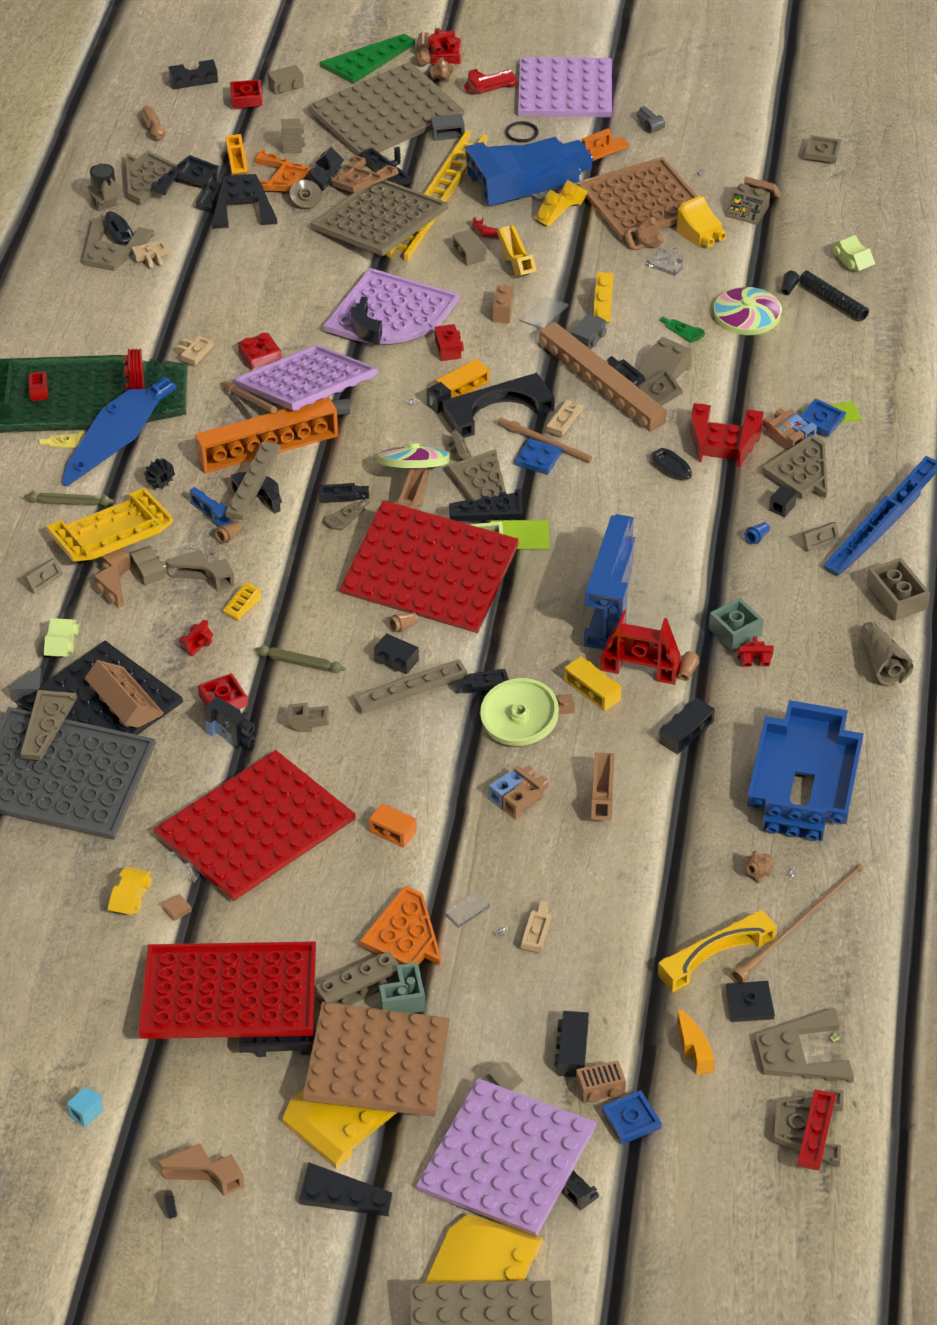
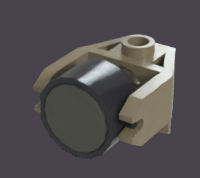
[87,164,118,212]

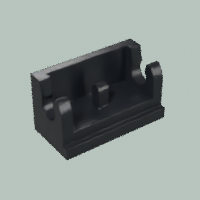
[561,1170,599,1211]

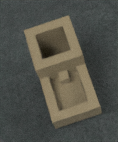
[287,703,330,733]
[482,1062,524,1090]

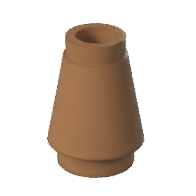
[215,521,242,543]
[389,612,418,632]
[678,651,700,681]

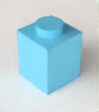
[67,1086,103,1128]

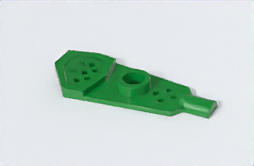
[660,316,705,343]

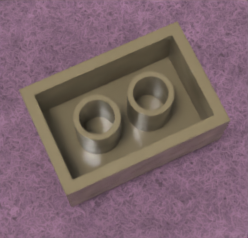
[867,558,930,620]

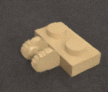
[132,240,169,268]
[175,336,214,366]

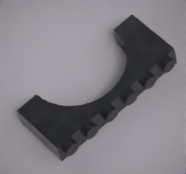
[441,372,555,438]

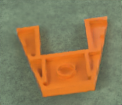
[255,150,312,191]

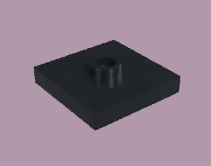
[726,981,775,1022]

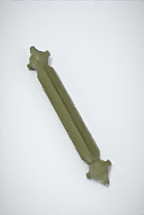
[24,490,114,507]
[254,645,345,673]

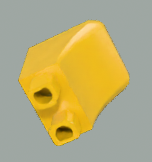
[677,195,726,248]

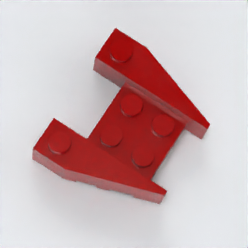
[690,403,764,467]
[600,610,681,685]

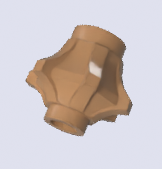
[430,58,454,82]
[743,851,774,883]

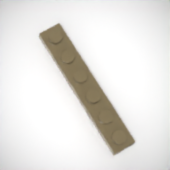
[226,441,280,520]
[354,659,467,714]

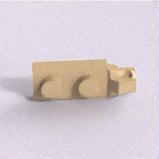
[521,900,552,953]

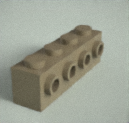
[315,951,399,1005]

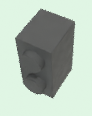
[431,114,465,141]
[571,314,607,350]

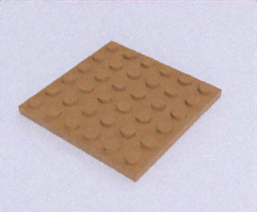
[577,157,697,241]
[303,1002,450,1117]

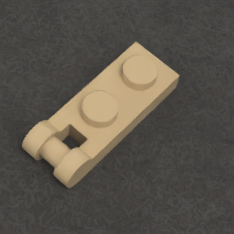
[546,399,584,437]

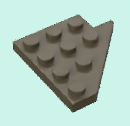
[126,151,177,204]
[762,434,828,499]

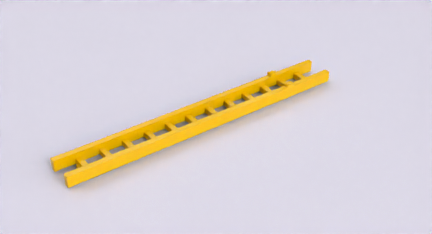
[387,130,487,261]

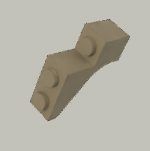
[166,550,235,591]

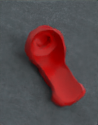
[464,69,518,94]

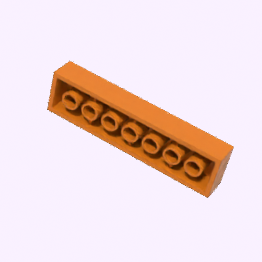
[195,397,338,474]

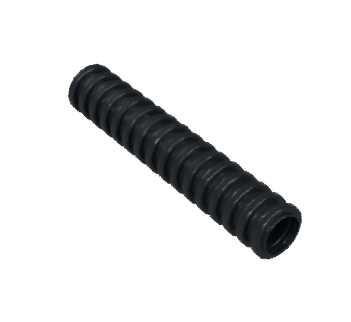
[799,270,869,321]

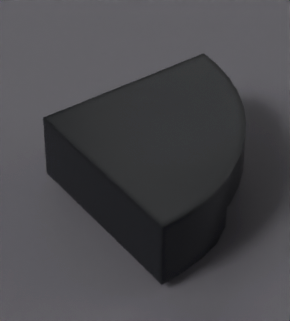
[163,1190,177,1219]

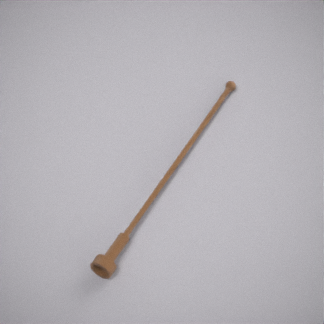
[730,864,863,983]

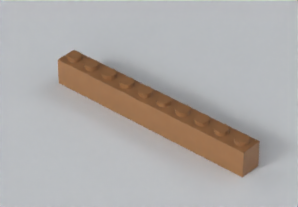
[539,322,667,432]

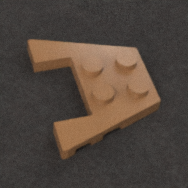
[331,155,398,193]

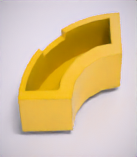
[108,866,152,915]

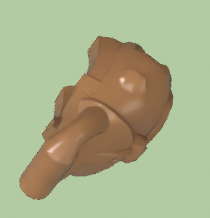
[625,217,664,250]

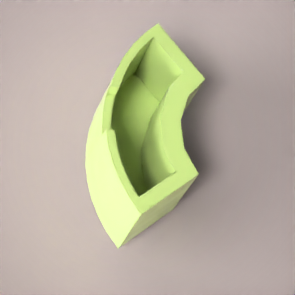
[831,235,875,271]
[44,618,79,657]

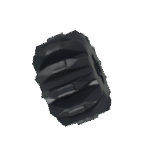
[144,458,175,489]

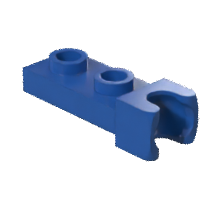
[189,487,231,527]

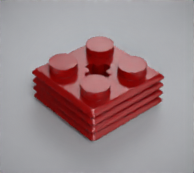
[431,37,461,64]
[230,79,263,109]
[238,333,282,370]
[124,348,144,390]
[197,673,248,710]

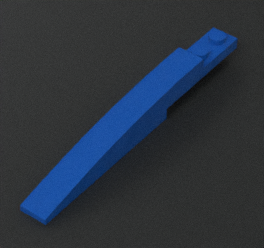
[823,456,937,575]

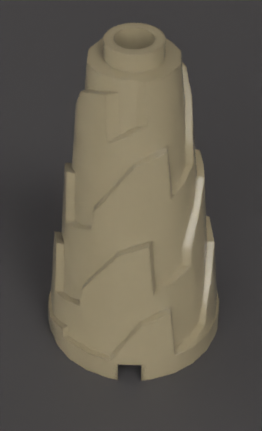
[861,622,914,686]

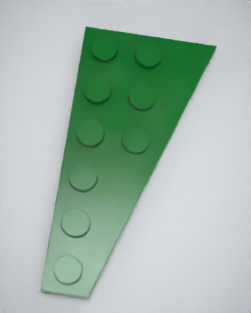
[320,34,415,84]

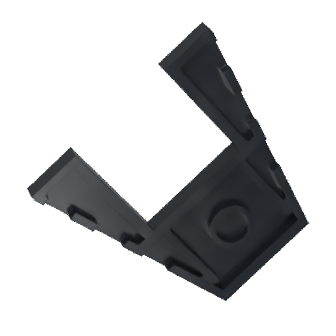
[151,155,219,213]
[212,174,277,229]

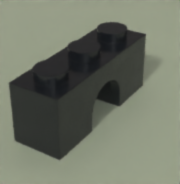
[168,59,218,90]
[302,147,344,191]

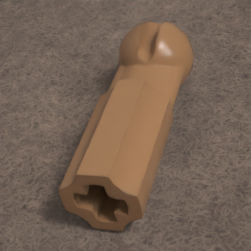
[416,31,431,66]
[140,105,166,140]

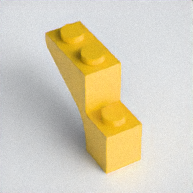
[535,180,588,226]
[497,225,536,276]
[594,272,614,322]

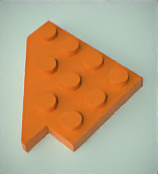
[360,885,441,965]

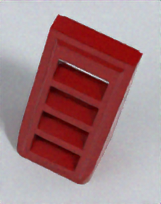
[29,371,48,401]

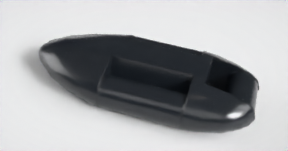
[104,211,134,245]
[651,448,692,480]

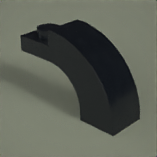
[351,297,383,345]
[231,472,282,513]

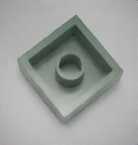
[709,598,763,651]

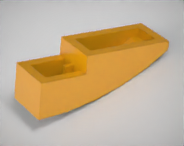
[225,134,248,175]
[677,1010,715,1074]

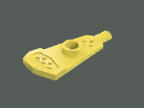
[39,431,87,449]

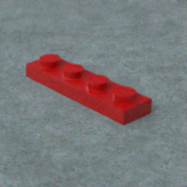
[797,1089,836,1171]

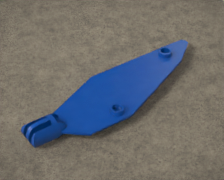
[62,376,177,486]

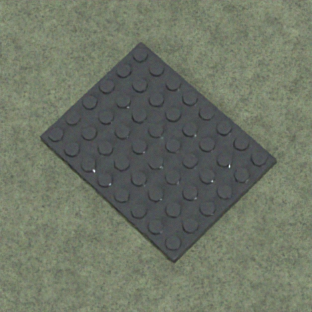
[0,707,156,840]

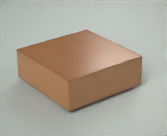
[163,894,192,921]

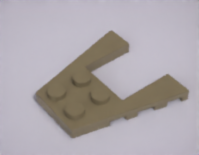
[83,218,154,271]
[755,1008,854,1083]

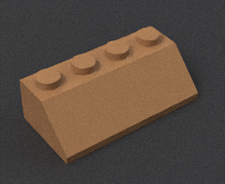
[85,660,164,728]

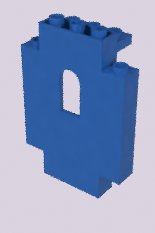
[747,700,864,841]

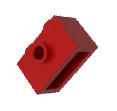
[435,324,464,361]

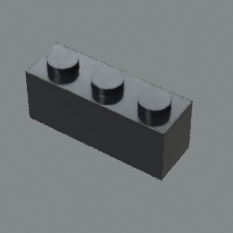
[659,698,715,755]
[554,1011,589,1077]

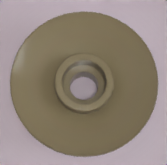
[289,180,322,208]

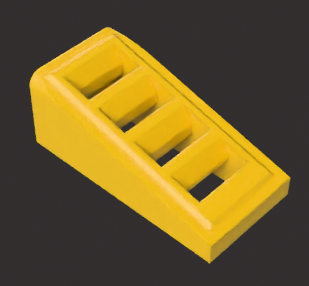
[223,582,261,621]

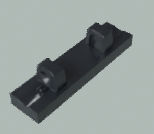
[239,1028,317,1057]

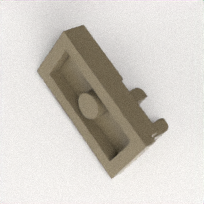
[446,429,472,461]
[801,522,840,551]
[23,558,63,593]

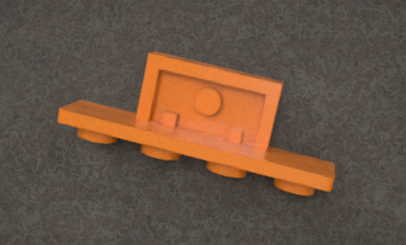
[582,128,629,161]

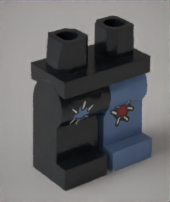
[204,696,256,749]

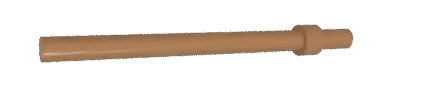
[222,381,277,413]
[498,417,592,463]

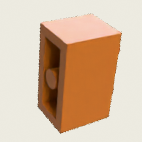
[369,803,417,848]

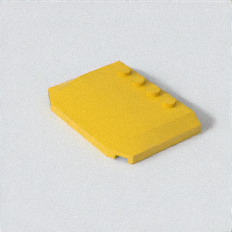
[46,487,173,562]
[282,1089,397,1169]
[425,1213,543,1284]

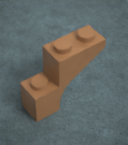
[393,468,430,509]
[94,548,132,608]
[591,753,614,820]
[159,1143,244,1196]

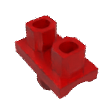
[427,28,456,53]
[179,620,214,656]
[737,636,774,667]

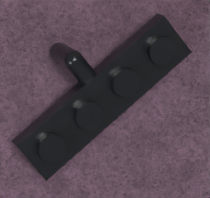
[359,147,411,186]

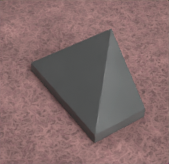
[9,667,43,702]

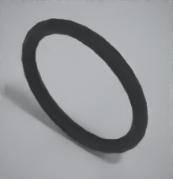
[505,121,539,142]

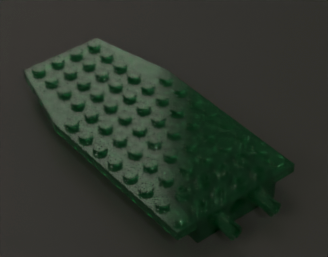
[0,355,188,432]

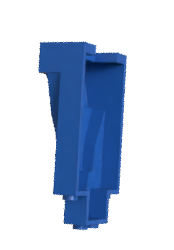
[465,136,593,206]
[583,514,636,650]

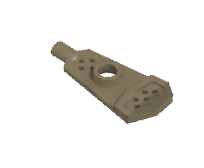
[325,498,370,530]

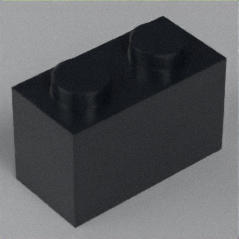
[374,633,419,674]

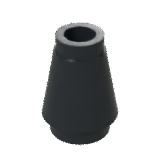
[781,270,799,295]

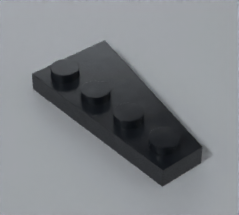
[449,489,523,521]
[299,1162,393,1217]

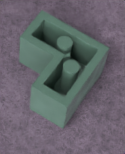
[379,962,425,1013]

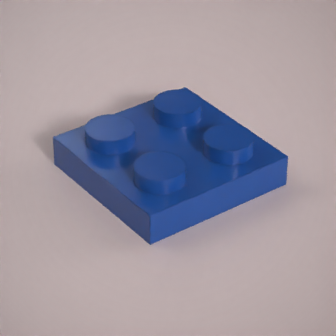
[800,398,846,437]
[515,438,562,475]
[602,1090,662,1144]

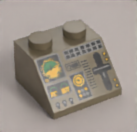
[727,183,770,225]

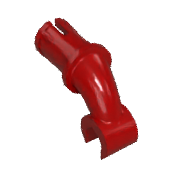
[472,217,499,239]

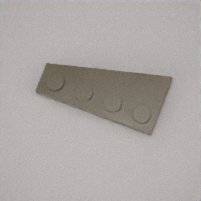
[21,690,77,760]

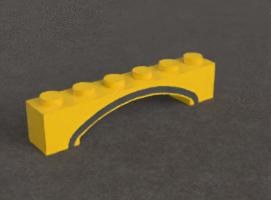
[658,910,777,992]

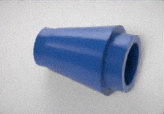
[745,522,770,544]

